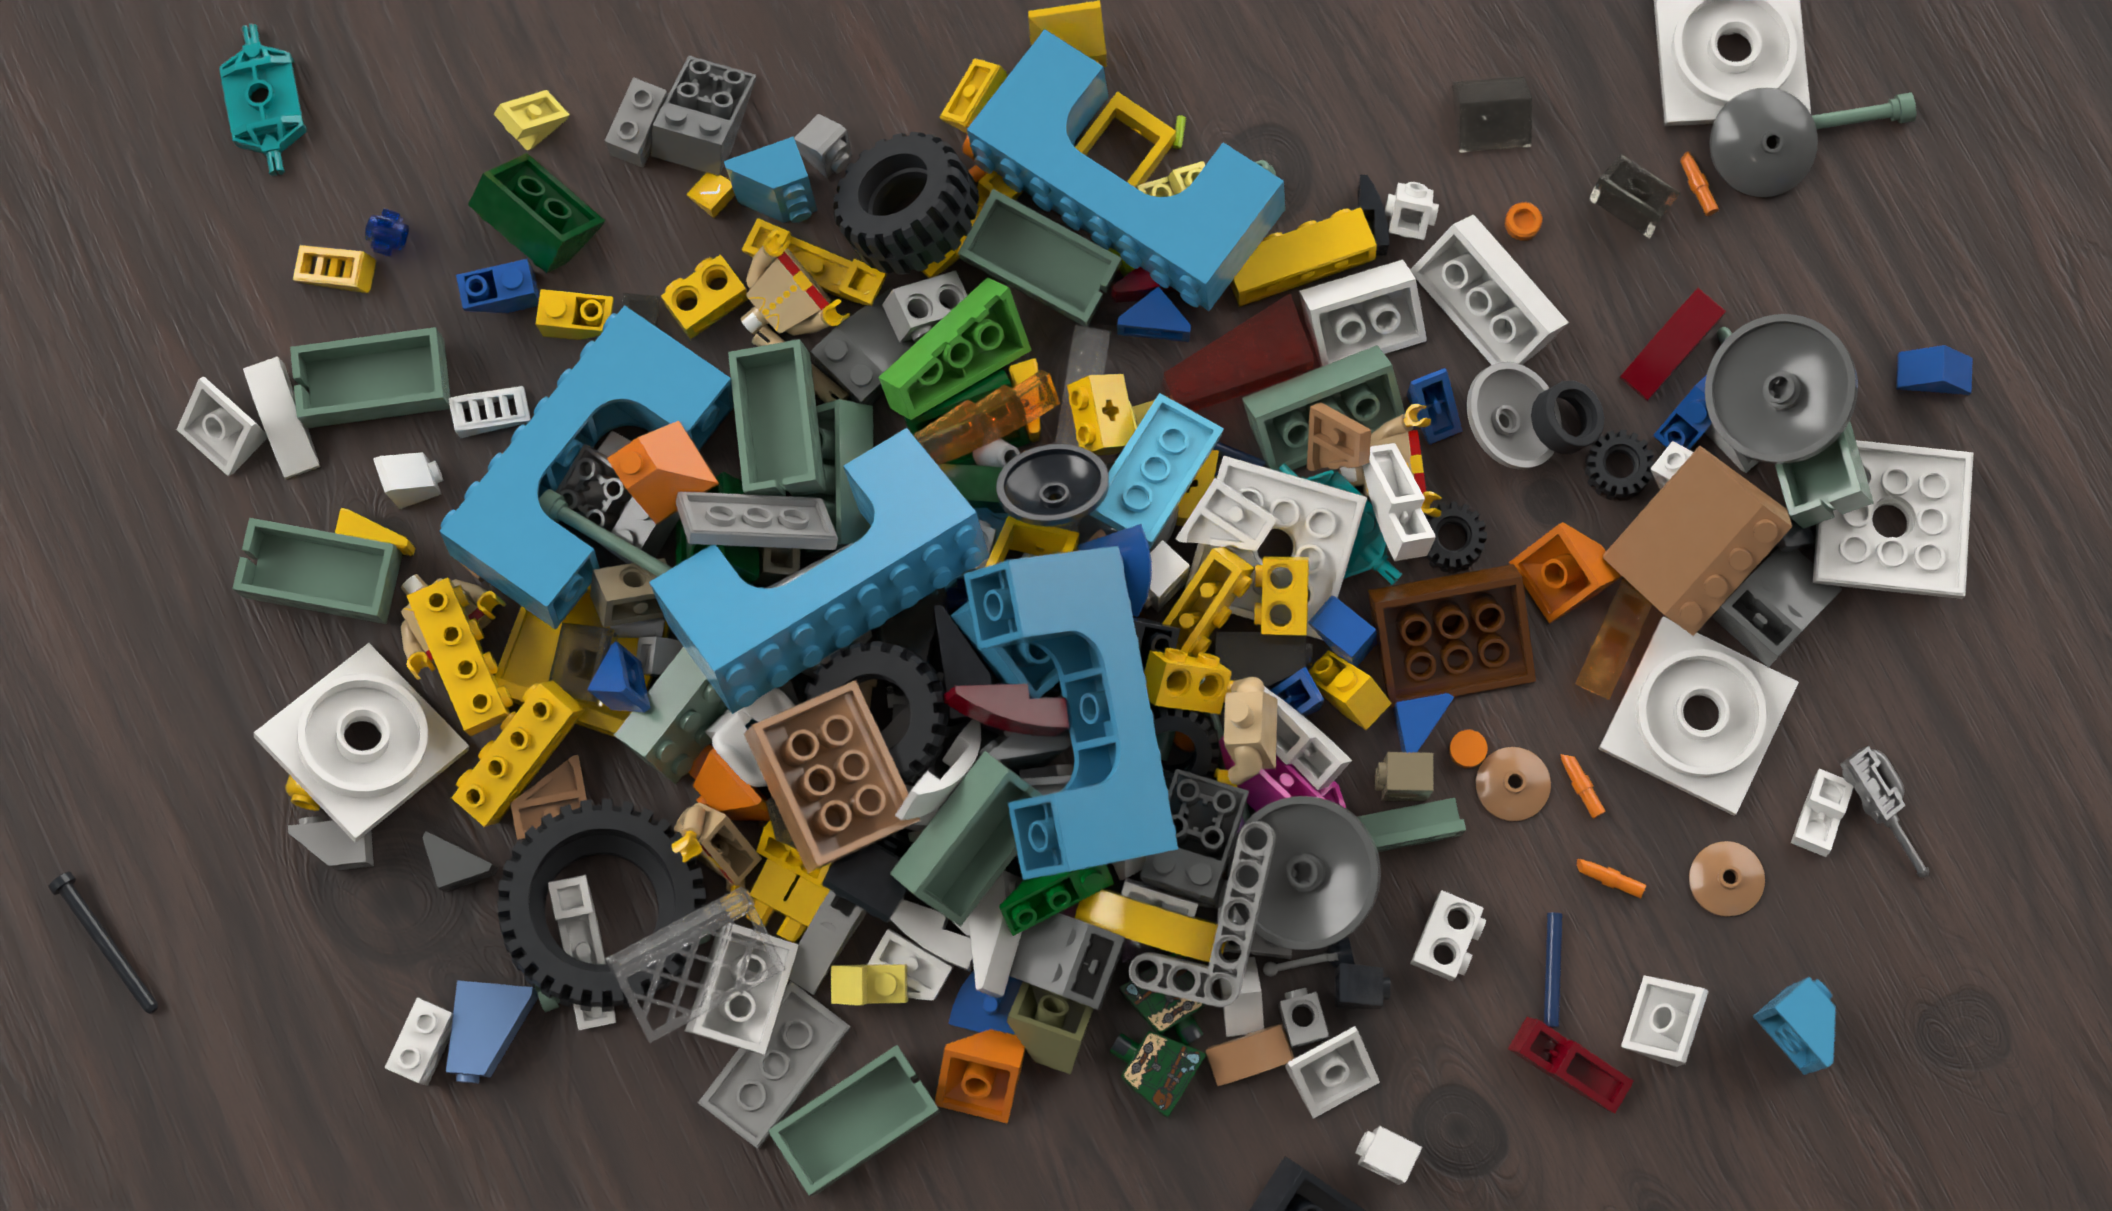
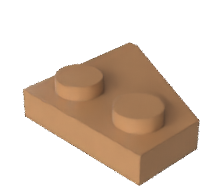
[1307,402,1371,471]
[510,755,587,840]

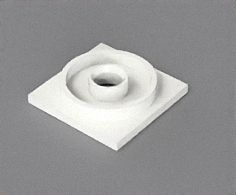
[1654,0,1811,126]
[1813,440,1973,599]
[1185,456,1367,640]
[1598,616,1799,816]
[254,643,469,843]

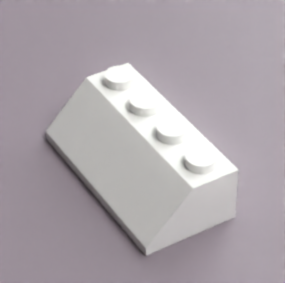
[1410,215,1569,365]

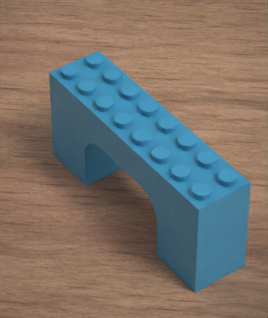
[967,29,1285,311]
[439,305,734,630]
[649,428,989,714]
[964,546,1178,880]

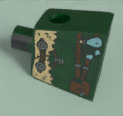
[1119,953,1205,1046]
[1110,1031,1206,1119]

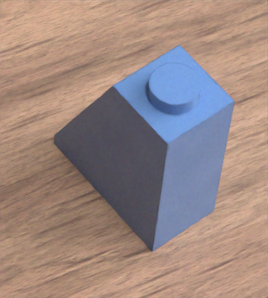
[446,980,538,1084]

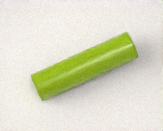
[1173,115,1186,149]

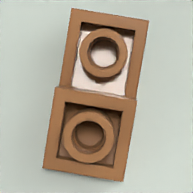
[1205,1023,1295,1086]

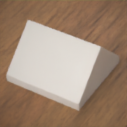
[177,377,268,476]
[1621,975,1708,1067]
[1285,1026,1380,1119]

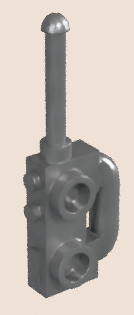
[1840,746,1929,878]

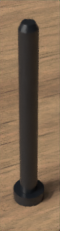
[48,871,158,1014]

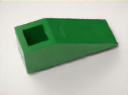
[999,864,1114,936]

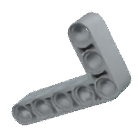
[1129,821,1276,1007]

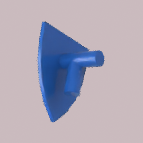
[1077,524,1152,617]
[948,971,1023,1035]

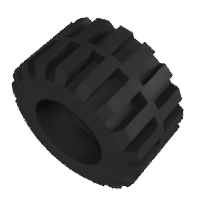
[1150,703,1219,792]

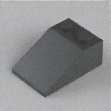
[810,287,918,406]

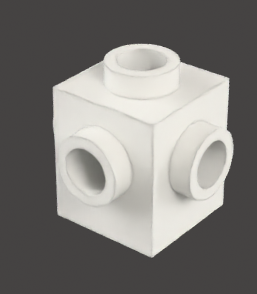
[1385,182,1439,240]

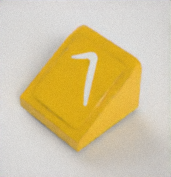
[686,173,735,218]

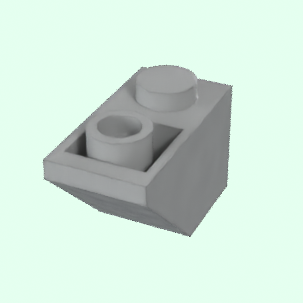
[794,114,852,179]
[288,817,374,870]

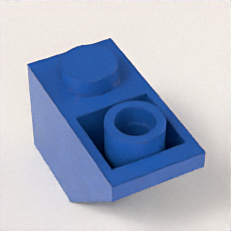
[456,259,540,313]
[1653,375,1712,450]

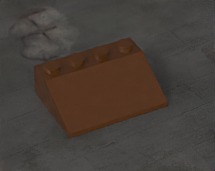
[1368,564,1536,708]

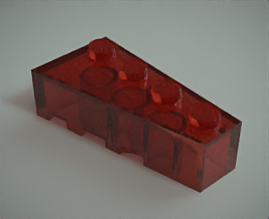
[1163,293,1315,411]

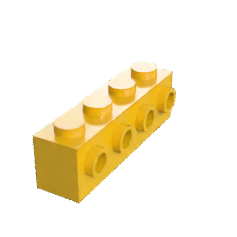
[1230,207,1377,307]
[1162,547,1255,679]
[407,577,513,736]
[451,681,586,827]

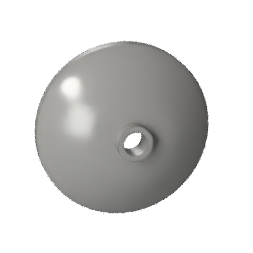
[1467,362,1562,470]

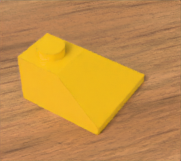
[1028,0,1107,67]

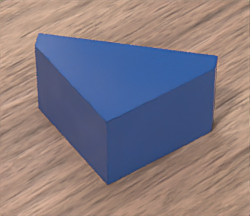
[1117,286,1191,342]
[1896,345,1973,395]
[1406,368,1462,444]
[1308,595,1377,667]
[587,641,651,712]
[1270,667,1324,717]
[1393,693,1454,753]

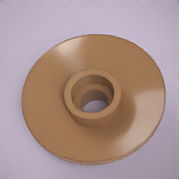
[1476,747,1551,821]
[1689,841,1765,917]

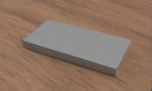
[676,491,838,550]
[698,981,851,1149]

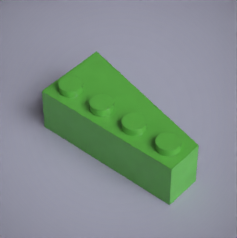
[878,277,1032,420]

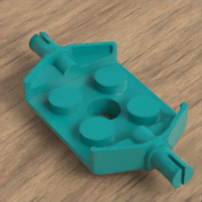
[219,24,307,176]
[1277,463,1403,585]

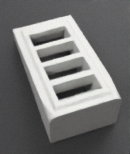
[449,386,531,438]

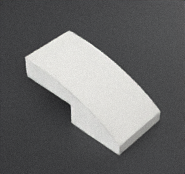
[1791,769,1853,857]

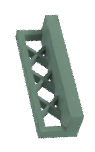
[1357,798,1466,852]

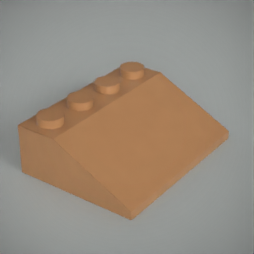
[1603,446,1792,636]
[743,680,921,873]

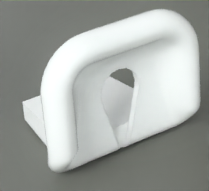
[705,688,796,787]

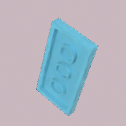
[1089,393,1224,548]

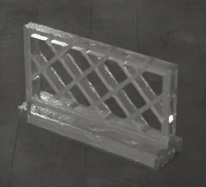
[605,887,786,1043]

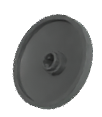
[1705,314,1858,464]
[1227,796,1381,950]

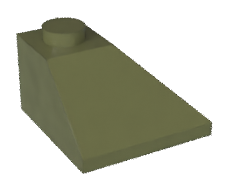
[1007,981,1094,1074]

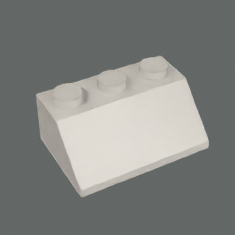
[1299,260,1427,367]
[685,922,799,1055]

